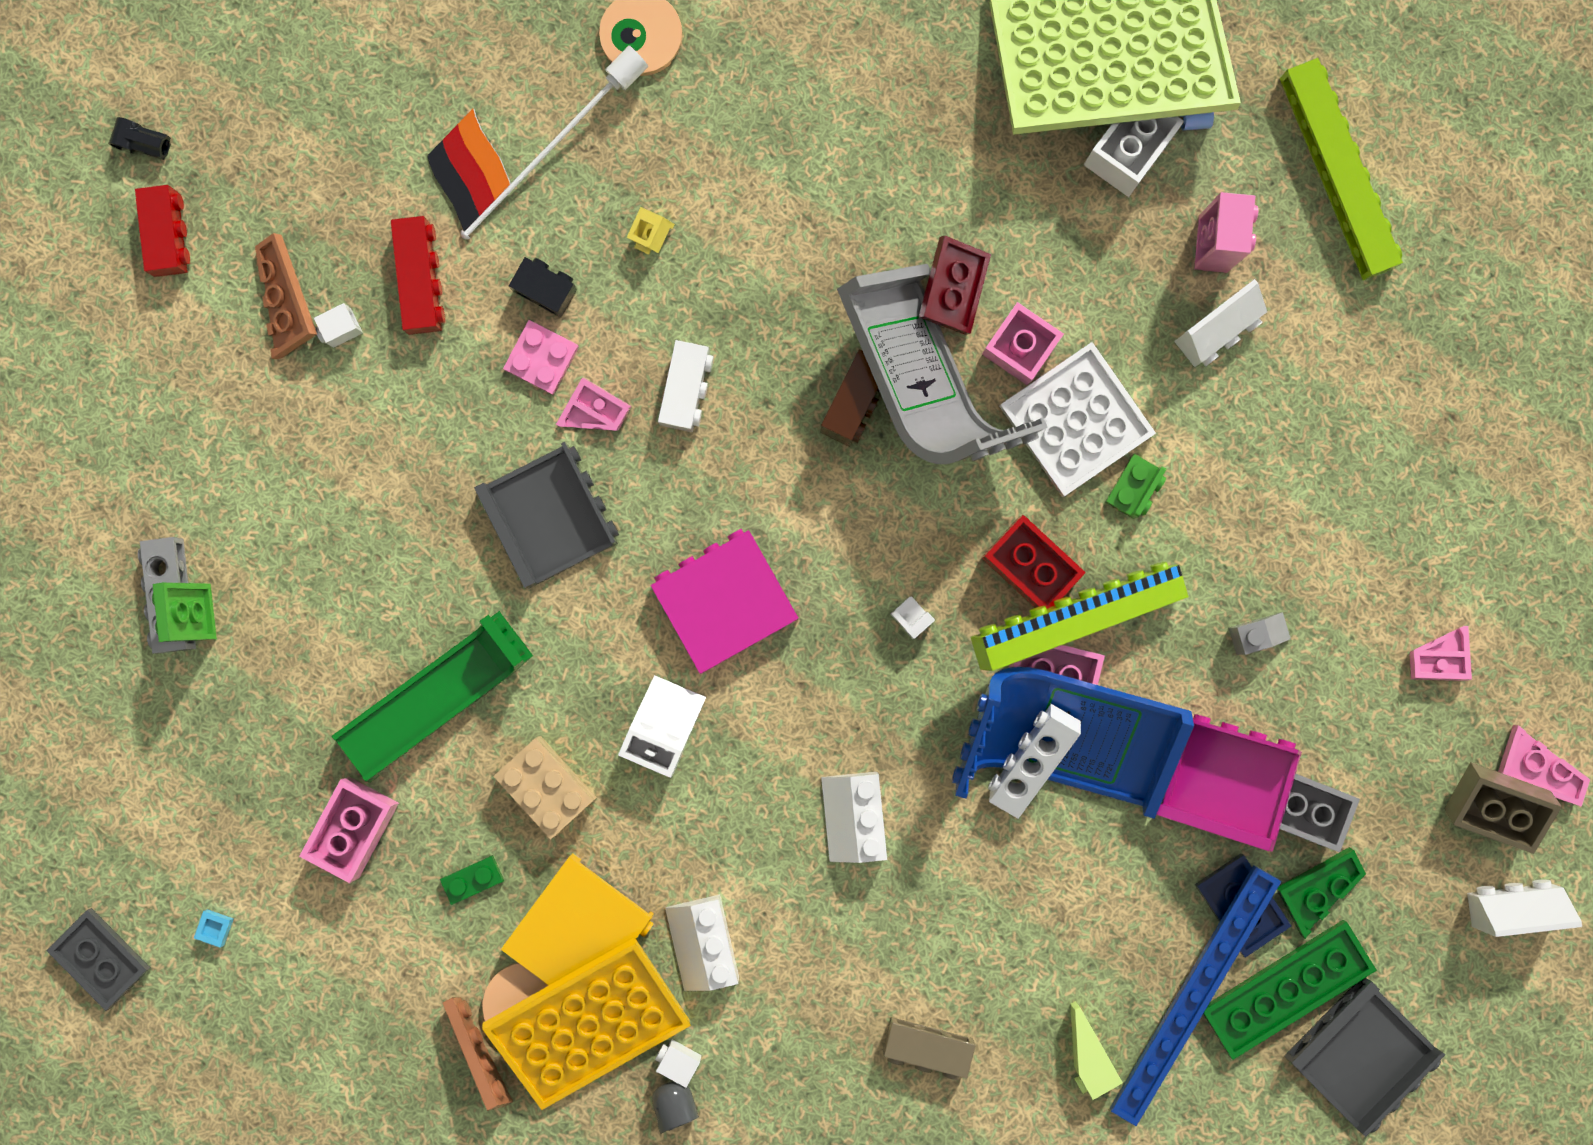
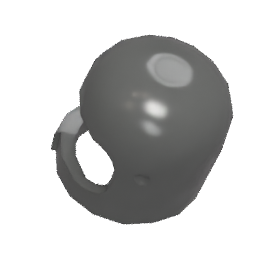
[652,1081,699,1134]

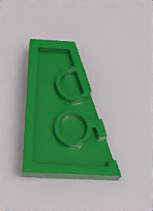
[1277,847,1366,939]

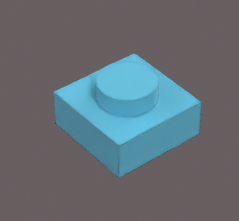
[194,909,234,947]

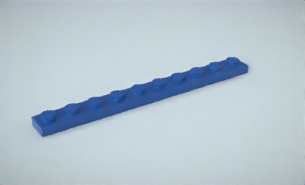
[1110,865,1281,1126]

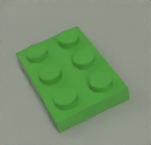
[152,582,217,642]

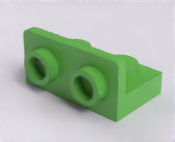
[1105,454,1167,519]

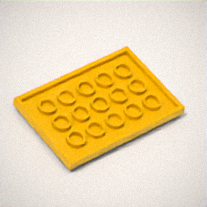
[482,937,691,1110]

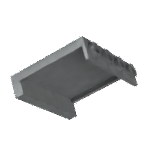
[474,442,619,589]
[1284,978,1445,1137]

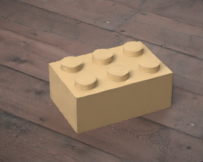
[493,736,597,840]

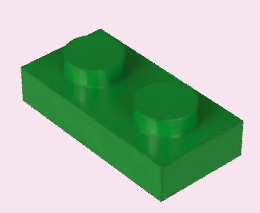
[440,855,504,905]

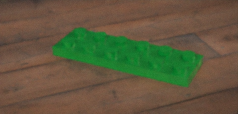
[1203,920,1377,1060]

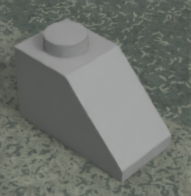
[1229,612,1291,655]

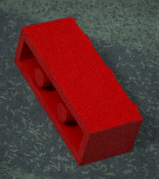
[135,184,190,277]

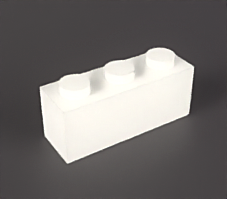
[658,340,714,432]

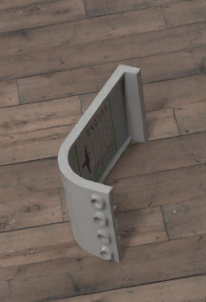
[837,264,1048,464]

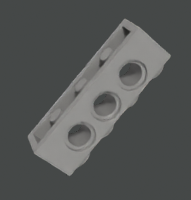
[138,537,196,654]

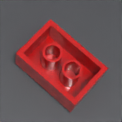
[981,515,1086,608]

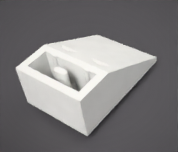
[618,675,706,778]

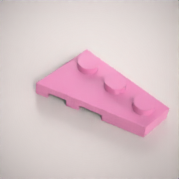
[1498,725,1590,806]

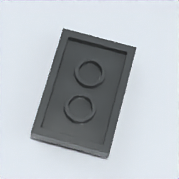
[46,908,151,1011]

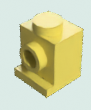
[627,207,675,255]

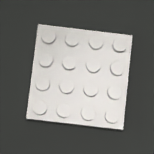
[999,342,1156,497]

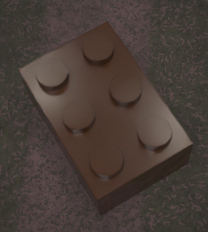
[820,349,880,447]

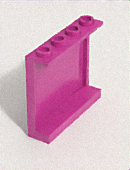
[650,529,799,674]
[1156,714,1302,852]

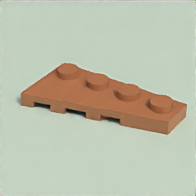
[255,233,317,359]
[443,997,513,1111]

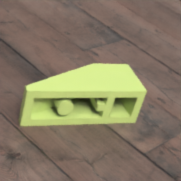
[1070,1001,1123,1100]

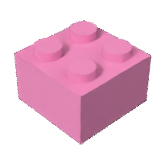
[982,302,1064,385]

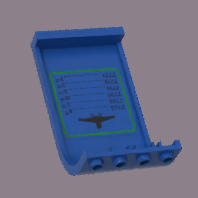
[952,667,1194,819]

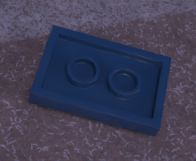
[1195,854,1291,958]

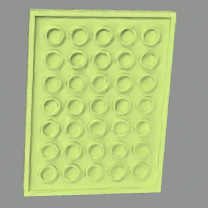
[989,0,1241,135]

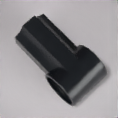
[108,117,171,160]

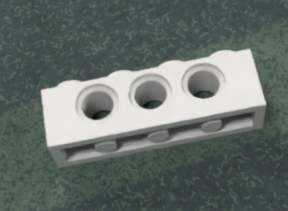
[988,704,1081,819]

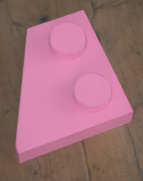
[556,378,632,431]
[1409,626,1472,681]

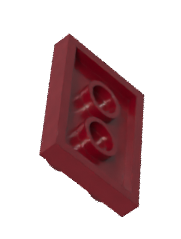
[919,236,991,335]

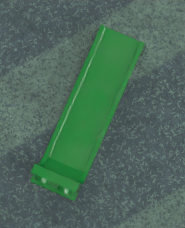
[332,611,533,782]

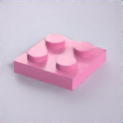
[503,320,579,395]

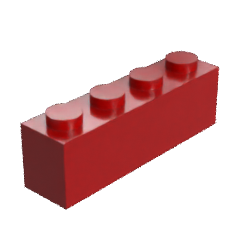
[391,216,445,335]

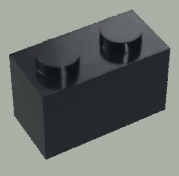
[509,257,577,318]

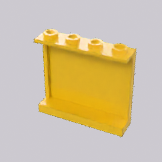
[500,853,654,985]

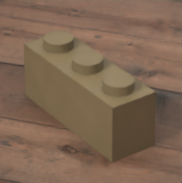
[883,1017,976,1080]

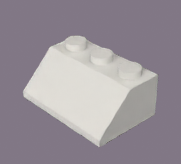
[1174,279,1267,367]
[821,772,887,863]
[1467,880,1582,937]
[665,894,739,991]

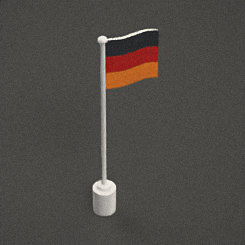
[427,45,648,240]

